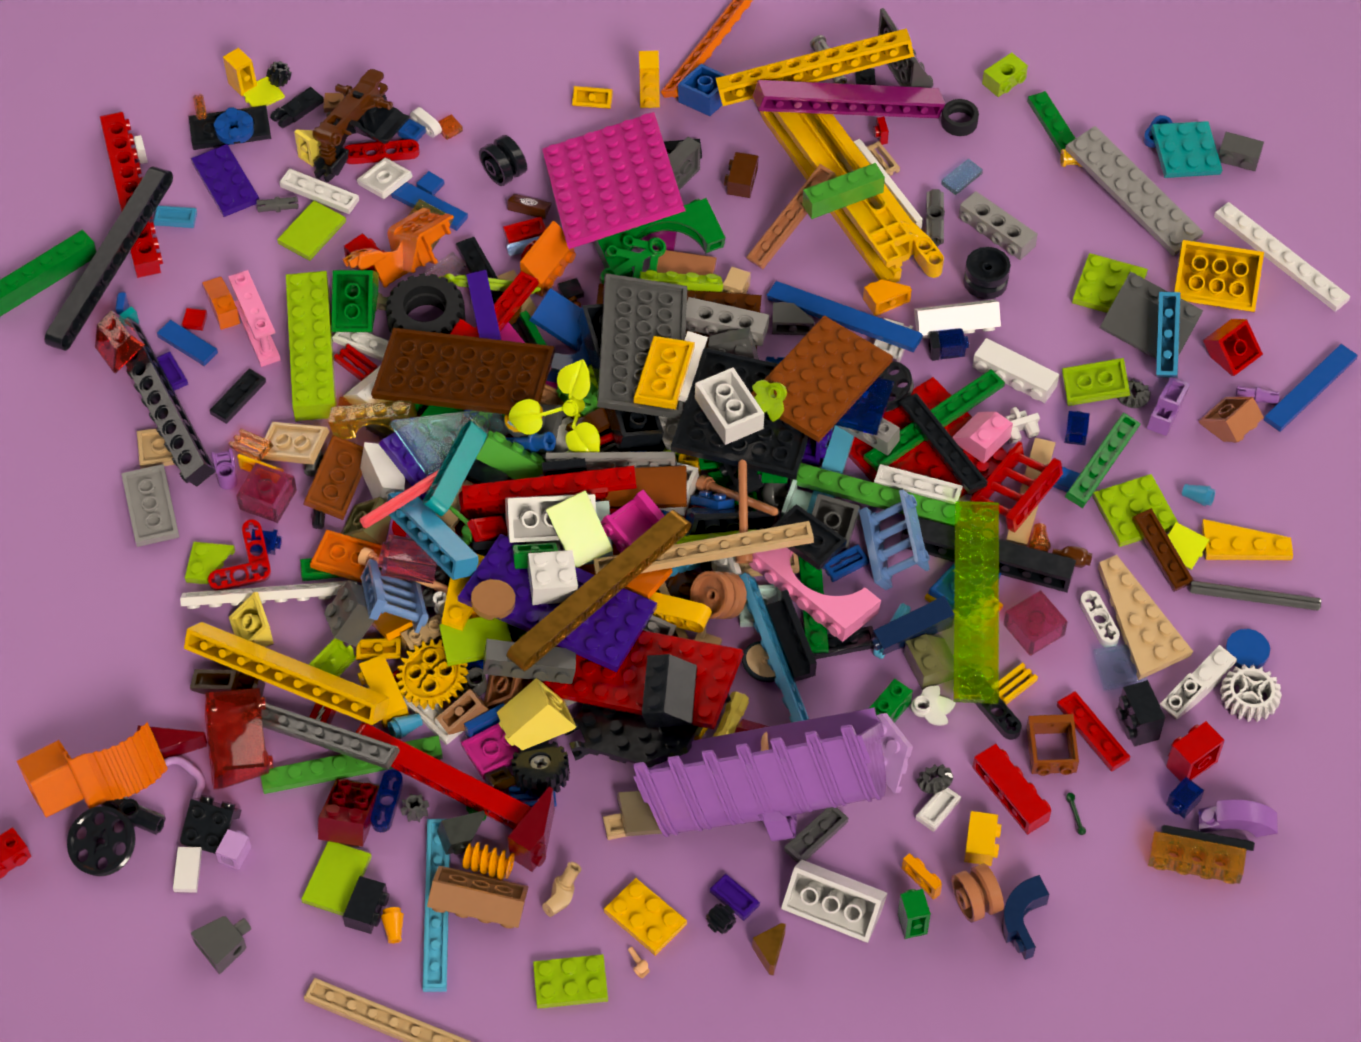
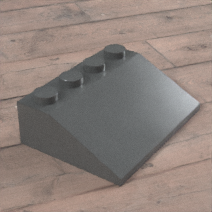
[878,8,934,88]
[1099,271,1203,359]

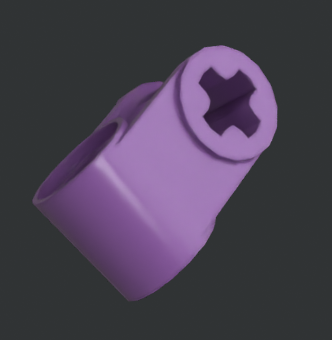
[211,448,238,490]

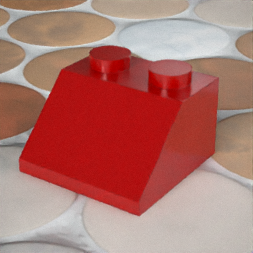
[1203,319,1263,376]

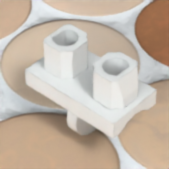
[1005,407,1040,444]

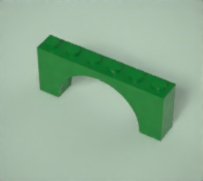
[594,198,726,277]

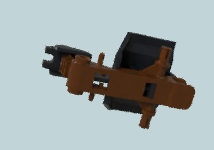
[312,69,410,182]

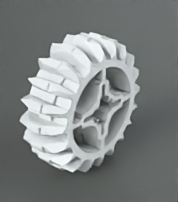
[1220,664,1282,722]

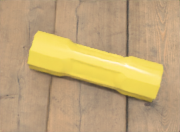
[713,691,749,737]

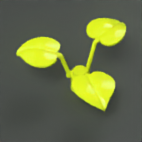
[509,359,600,453]

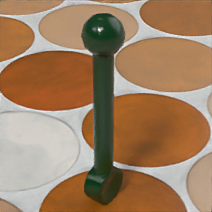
[1066,793,1086,835]

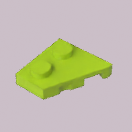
[185,542,235,584]

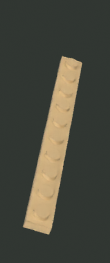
[593,521,814,574]

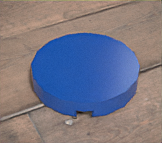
[1226,629,1271,669]

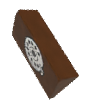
[507,194,552,219]

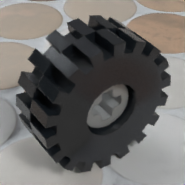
[512,740,570,797]

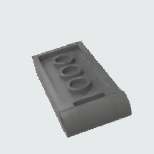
[668,137,700,190]

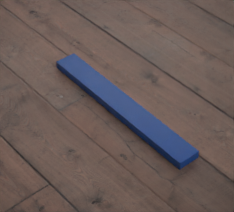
[767,281,923,353]

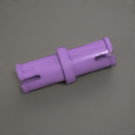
[1235,386,1279,405]

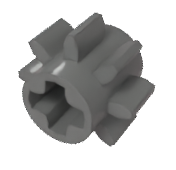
[401,793,429,822]

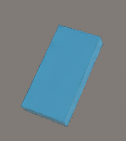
[153,206,197,228]

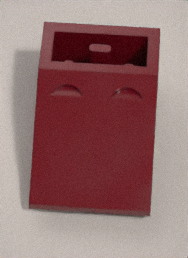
[318,779,381,847]

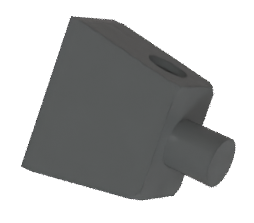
[191,916,252,974]

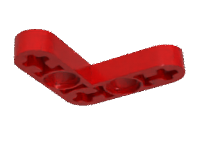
[208,519,271,590]

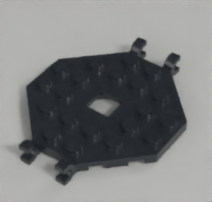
[565,693,731,768]

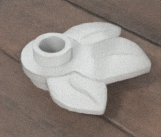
[911,686,956,726]

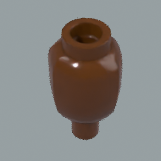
[1052,546,1092,568]

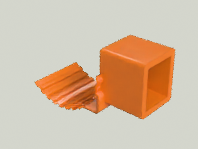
[16,721,168,818]

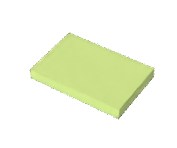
[545,490,613,568]

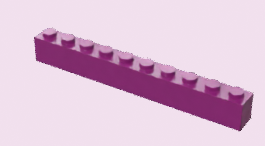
[753,80,945,119]

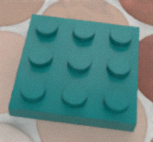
[1151,121,1223,178]

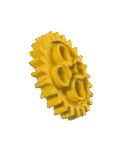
[396,639,469,710]

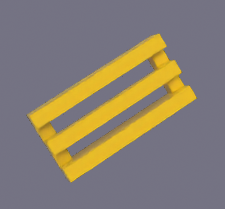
[991,662,1038,705]

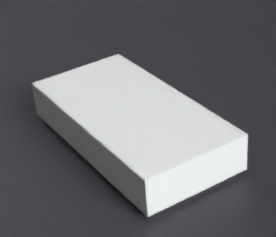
[915,788,961,832]
[173,847,202,893]

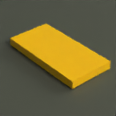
[634,336,695,410]

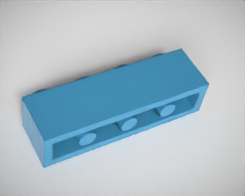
[1156,292,1181,378]

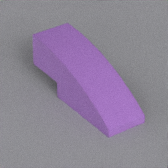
[1147,377,1190,436]

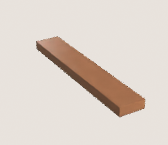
[746,164,837,269]

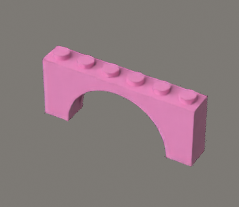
[749,547,881,642]

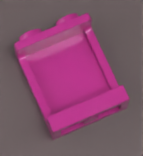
[601,490,665,553]

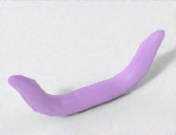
[164,756,205,798]

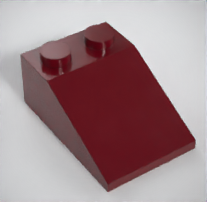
[508,786,555,872]

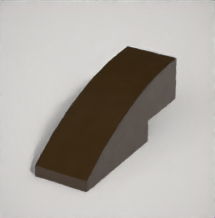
[190,669,265,703]

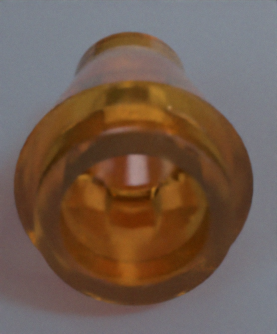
[1029,523,1051,552]

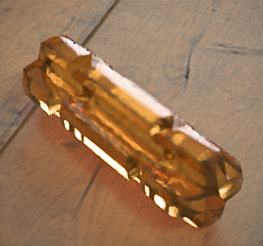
[193,94,207,120]

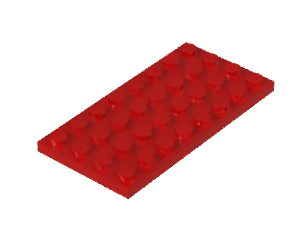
[550,631,744,729]

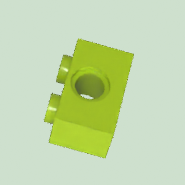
[982,52,1028,97]

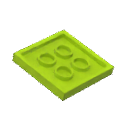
[1072,253,1148,313]
[1092,474,1178,547]

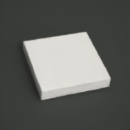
[357,157,413,199]

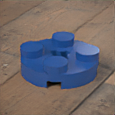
[214,107,254,145]

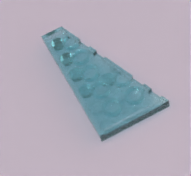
[390,411,509,475]

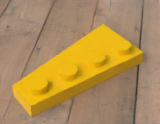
[442,554,485,631]

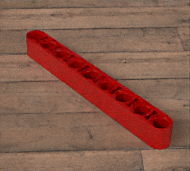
[355,722,532,830]

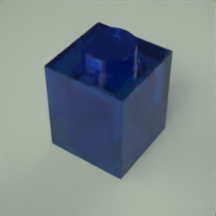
[938,328,969,360]
[1064,411,1090,446]
[1166,777,1204,819]

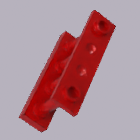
[970,441,1063,533]

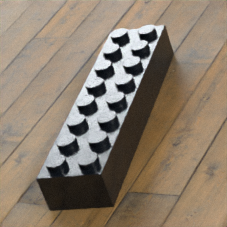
[578,304,664,452]

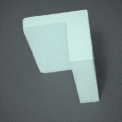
[781,479,813,518]

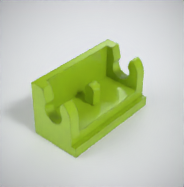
[309,638,356,677]

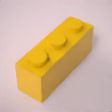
[639,50,660,108]
[357,654,409,728]

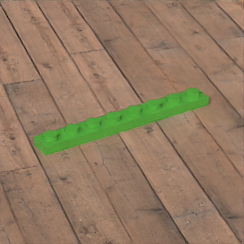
[791,463,962,528]
[260,735,443,794]

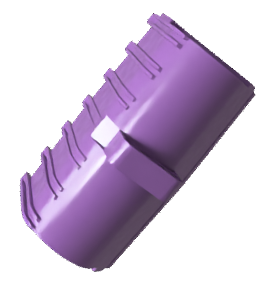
[633,707,886,842]

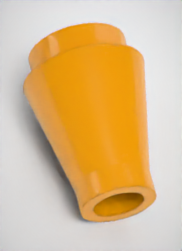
[381,907,404,944]

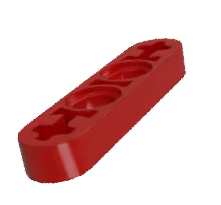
[344,139,420,164]

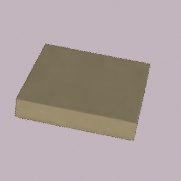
[617,791,662,836]

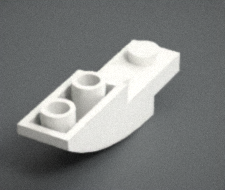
[1160,645,1237,719]

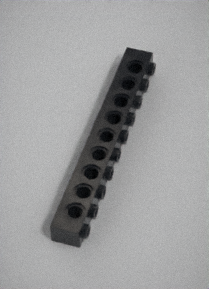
[109,317,216,487]

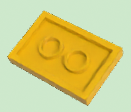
[604,878,687,956]

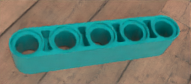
[423,421,488,516]

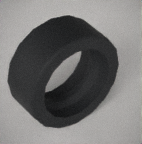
[941,99,979,136]

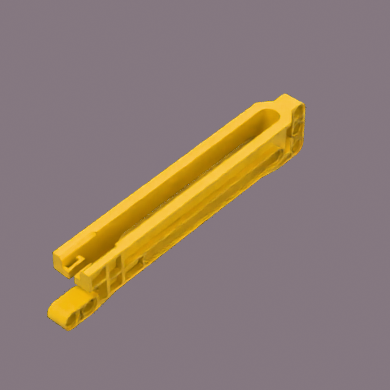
[753,99,944,283]

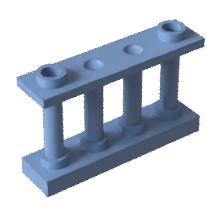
[859,489,930,591]
[361,559,428,634]

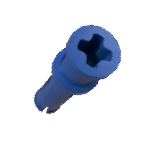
[506,432,556,452]

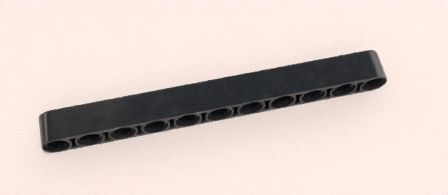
[44,166,173,351]

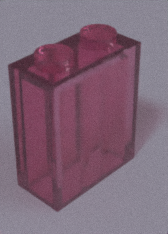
[378,534,437,584]

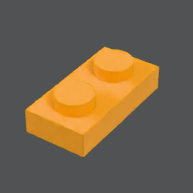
[902,853,942,900]

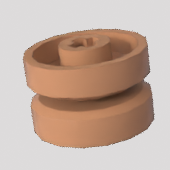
[690,571,747,619]
[951,863,1004,923]

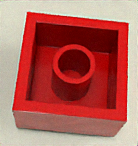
[1166,721,1225,786]

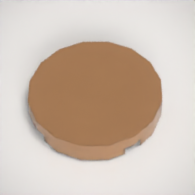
[471,579,515,620]

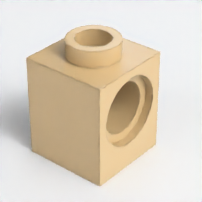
[723,267,751,294]

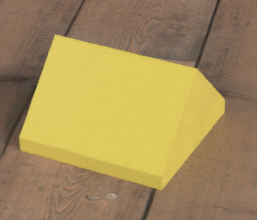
[229,592,274,647]

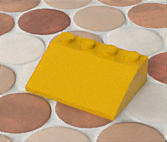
[1174,240,1264,312]

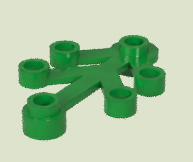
[600,235,666,285]

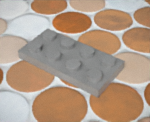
[121,464,179,547]

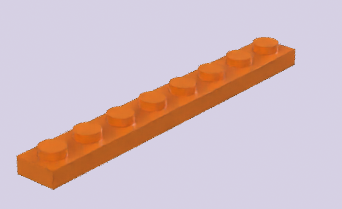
[661,0,753,98]

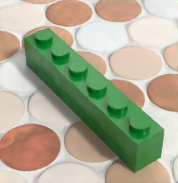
[0,229,97,317]

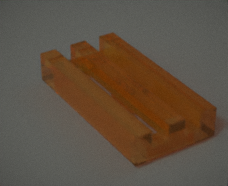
[228,428,274,461]

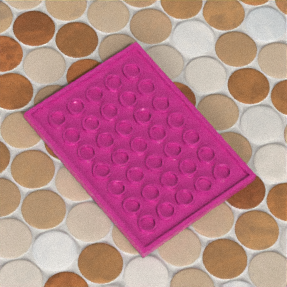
[542,112,685,249]

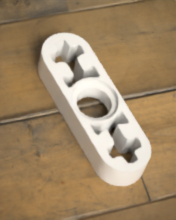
[1080,591,1120,648]

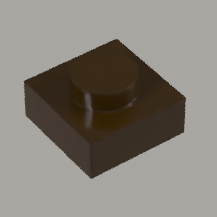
[485,766,515,791]

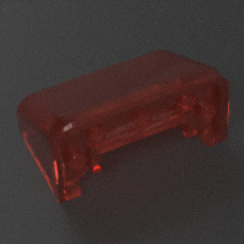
[205,688,273,790]

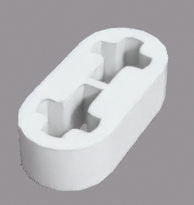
[410,107,442,138]

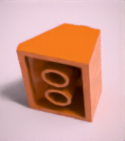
[520,221,576,297]

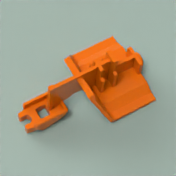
[342,208,454,288]

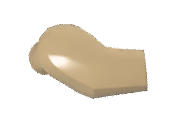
[542,862,582,917]

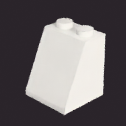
[360,442,405,502]

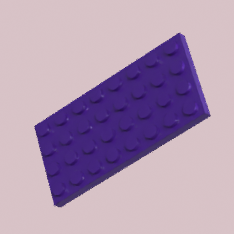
[458,534,657,672]

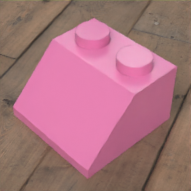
[952,412,1013,463]

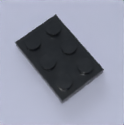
[771,504,847,570]

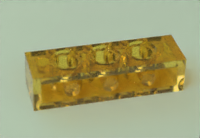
[1148,831,1247,884]

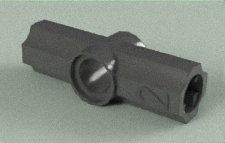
[925,189,945,247]

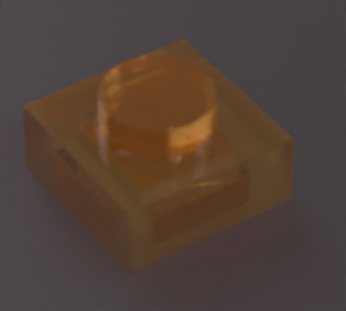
[438,114,463,140]

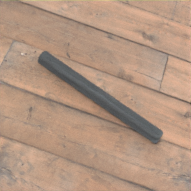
[1190,581,1321,611]

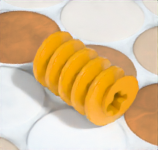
[462,842,514,880]

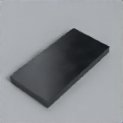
[189,105,271,150]

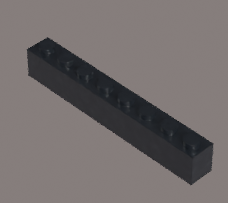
[901,517,1076,593]

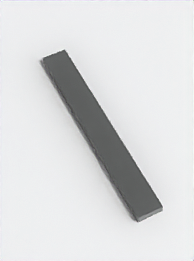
[242,699,400,769]

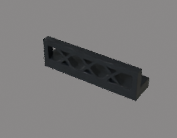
[766,590,817,682]

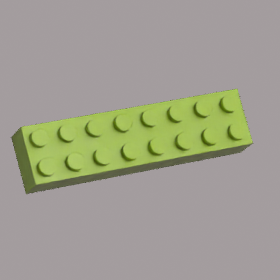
[286,271,337,422]

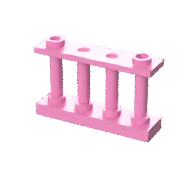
[228,270,281,367]

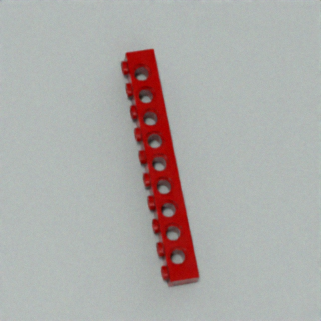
[100,112,163,278]

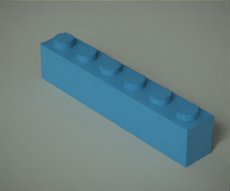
[387,491,479,580]

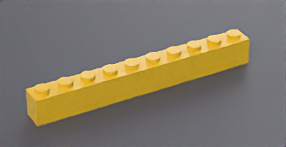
[184,622,390,725]

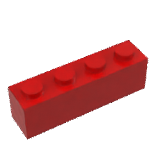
[972,744,1051,835]

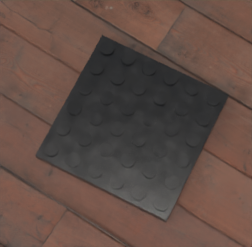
[671,348,809,480]

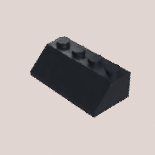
[685,505,780,535]

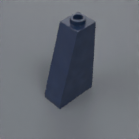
[871,596,955,655]

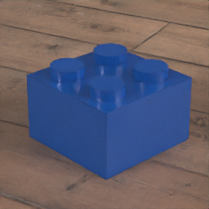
[678,64,726,116]

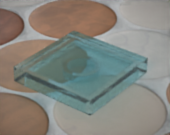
[1093,645,1148,691]

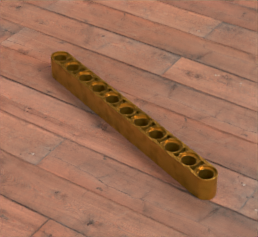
[506,510,691,671]

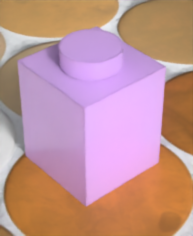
[215,829,251,870]

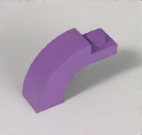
[1199,800,1278,837]

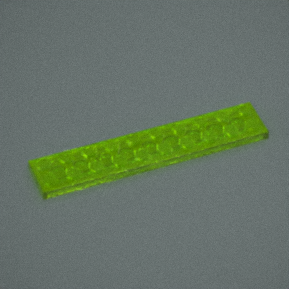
[953,501,999,704]

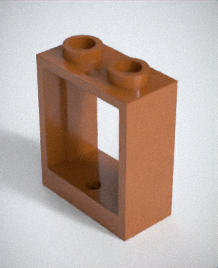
[1026,714,1079,776]

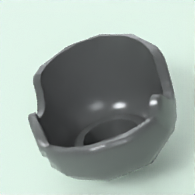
[761,483,788,510]

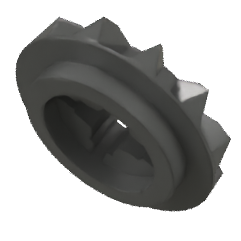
[1118,379,1151,408]
[917,764,953,793]

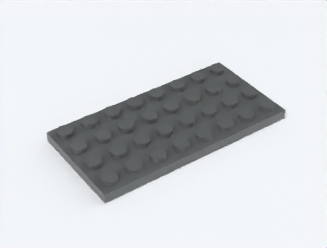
[597,274,687,419]

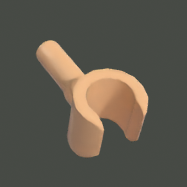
[628,947,650,979]

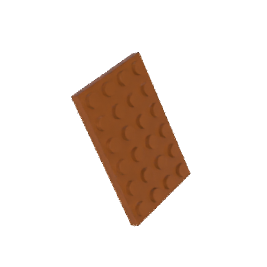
[751,316,893,443]

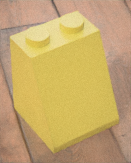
[497,678,576,750]

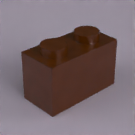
[724,152,759,198]

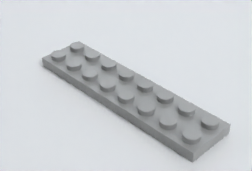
[1065,126,1204,257]

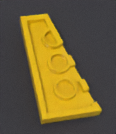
[1202,519,1293,560]

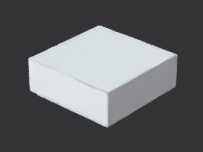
[134,135,148,164]

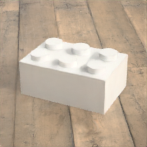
[695,368,764,445]

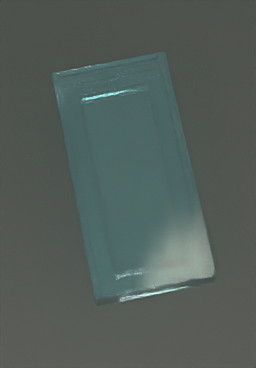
[941,159,983,195]

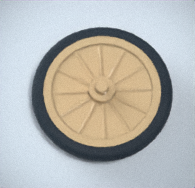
[742,641,776,682]

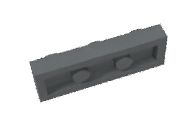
[784,807,849,863]

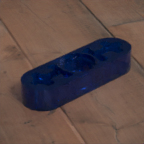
[371,769,403,833]

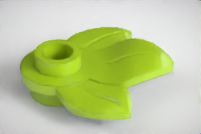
[752,380,787,422]

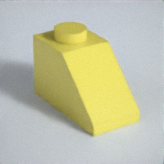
[294,129,322,167]

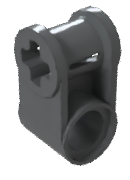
[450,667,487,701]

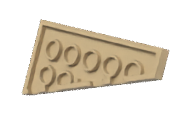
[1098,555,1193,680]

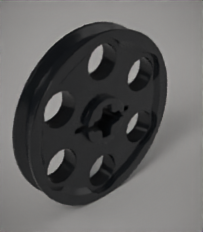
[865,361,914,413]
[67,806,136,876]

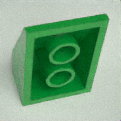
[331,270,379,333]

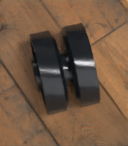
[479,135,527,186]
[964,247,1011,299]

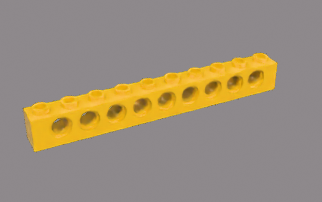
[716,28,914,106]

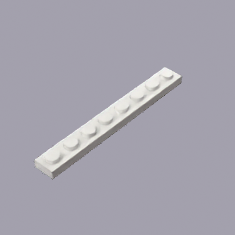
[1214,202,1350,312]
[180,580,357,609]

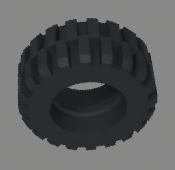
[386,273,466,334]

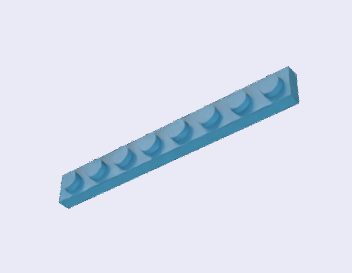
[740,572,809,723]

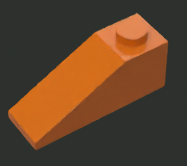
[202,277,240,330]

